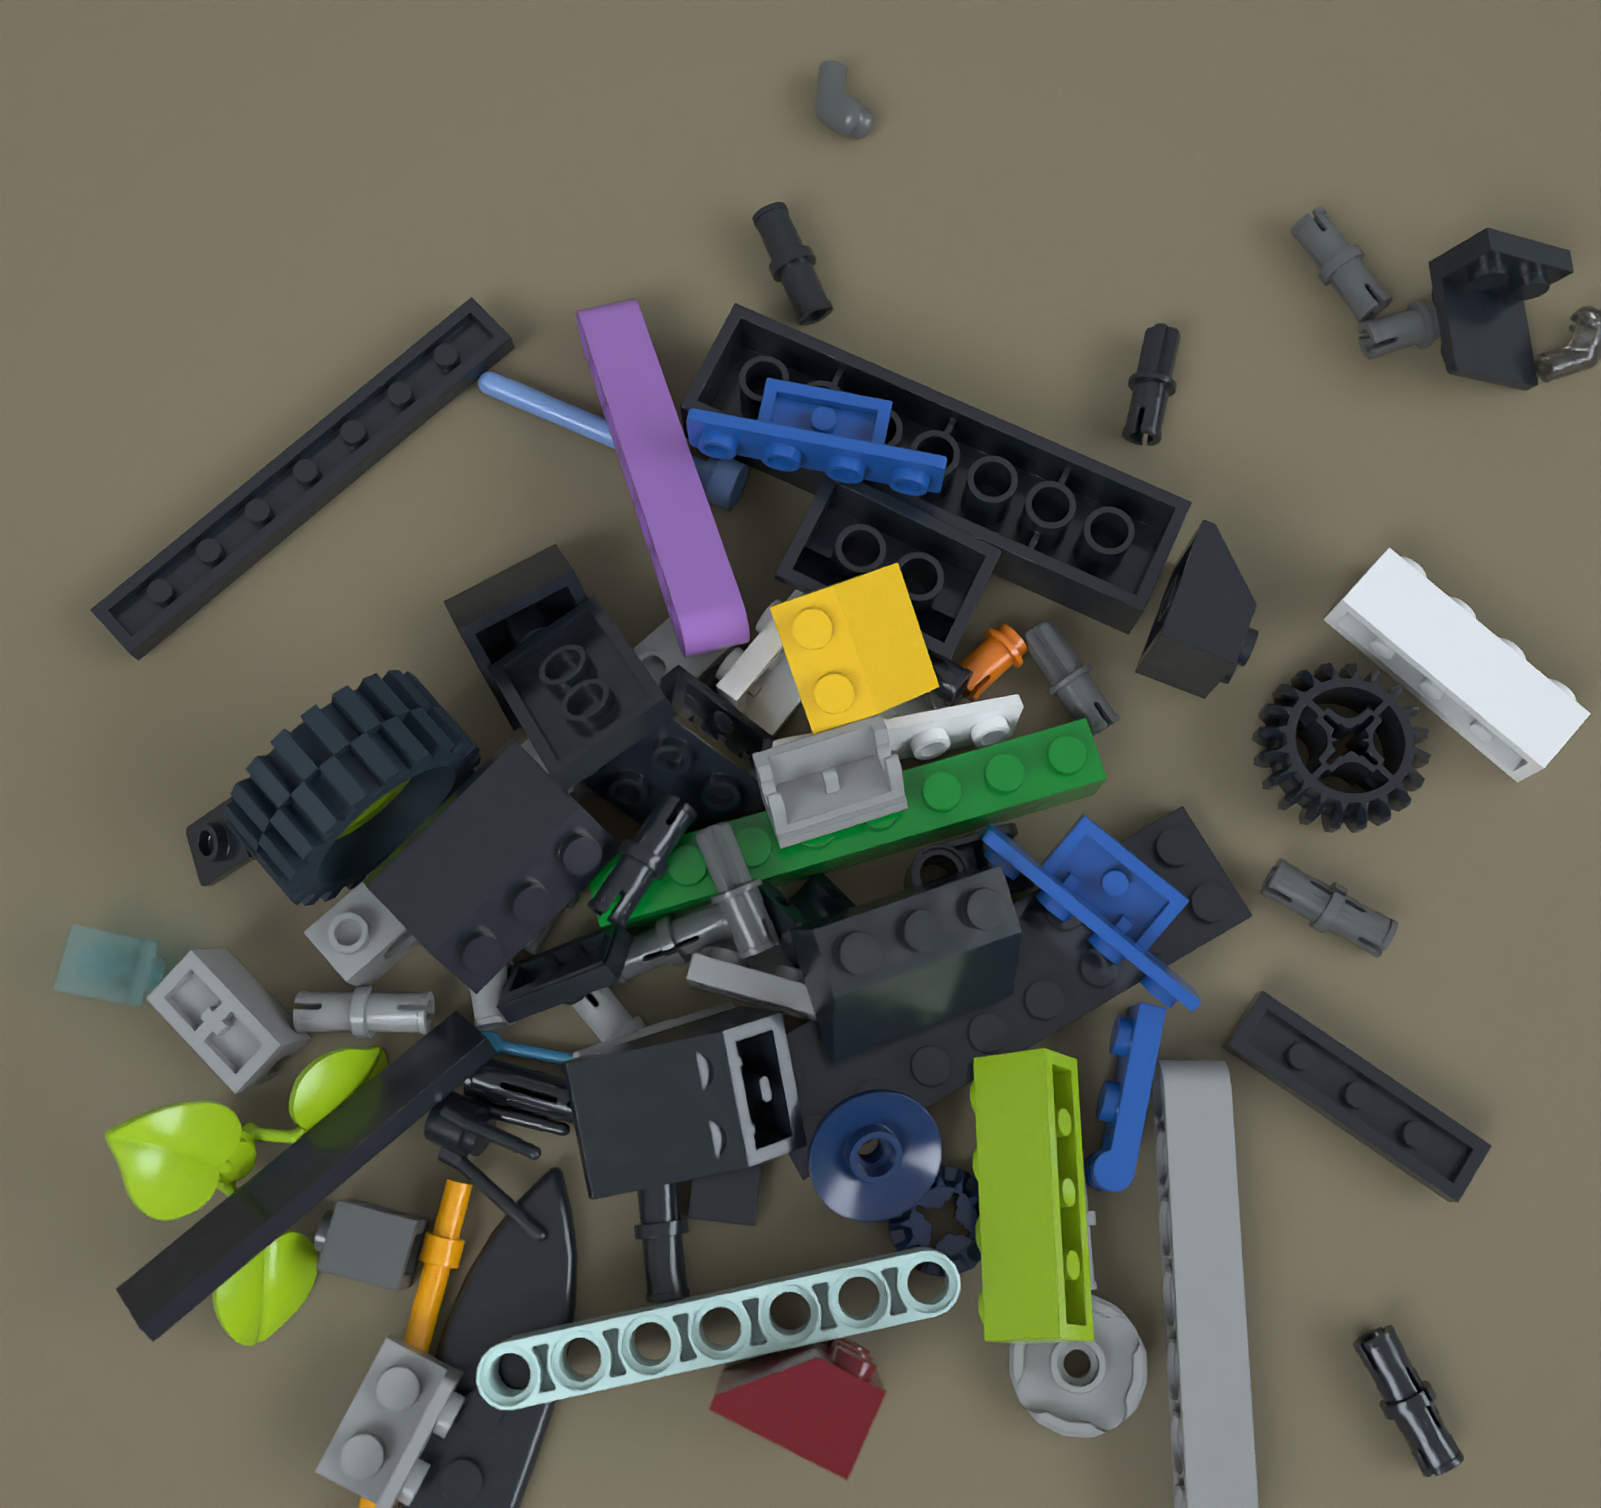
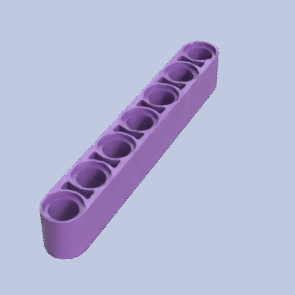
[576,298,750,658]

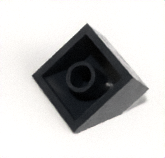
[1135,519,1259,699]
[443,544,588,730]

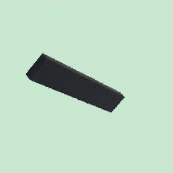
[116,1011,497,1342]

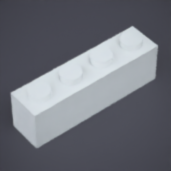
[1323,548,1591,783]

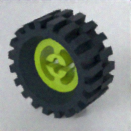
[224,670,481,906]

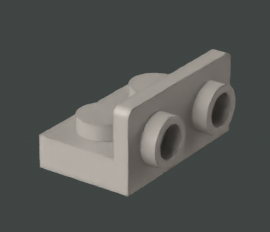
[686,938,816,1021]
[315,1334,466,1508]

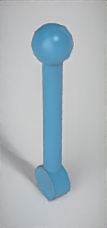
[482,1031,573,1065]

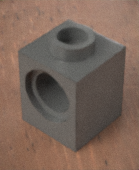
[314,1199,431,1291]

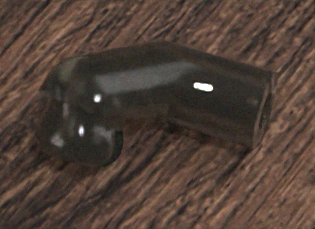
[1535,306,1601,382]

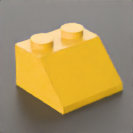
[769,562,939,735]

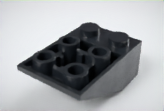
[562,1006,807,1200]

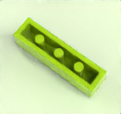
[970,1048,1094,1344]

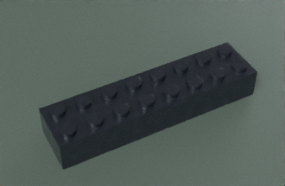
[680,303,1192,635]

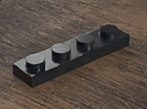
[1222,991,1492,1203]

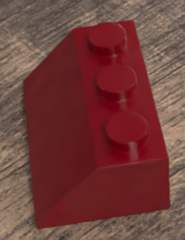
[709,1337,887,1480]

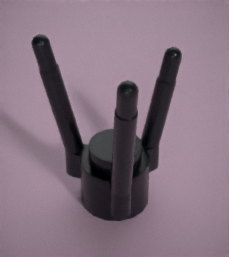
[424,1091,570,1242]

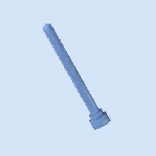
[478,371,749,511]

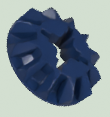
[888,1166,981,1277]

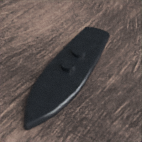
[398,1167,577,1508]

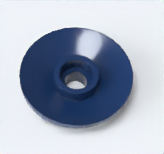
[808,1089,942,1222]

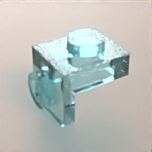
[52,924,166,1007]

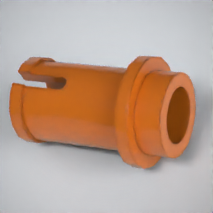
[959,624,1028,702]

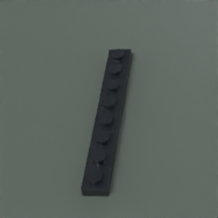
[90,297,515,661]

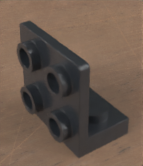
[1428,227,1574,391]
[586,664,773,834]

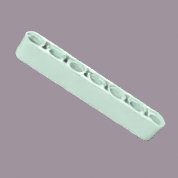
[476,1247,960,1410]

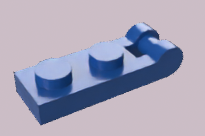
[1084,1002,1167,1192]

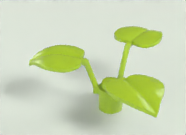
[105,1045,388,1346]

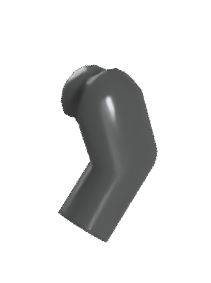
[815,60,873,140]

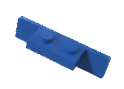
[686,378,947,496]
[981,813,1202,1012]

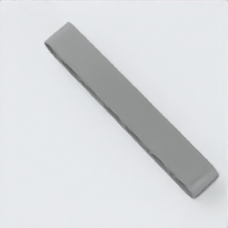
[1152,1059,1259,1508]

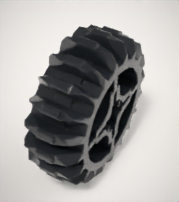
[1252,662,1431,833]

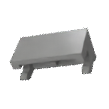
[752,714,908,849]
[146,948,312,1094]

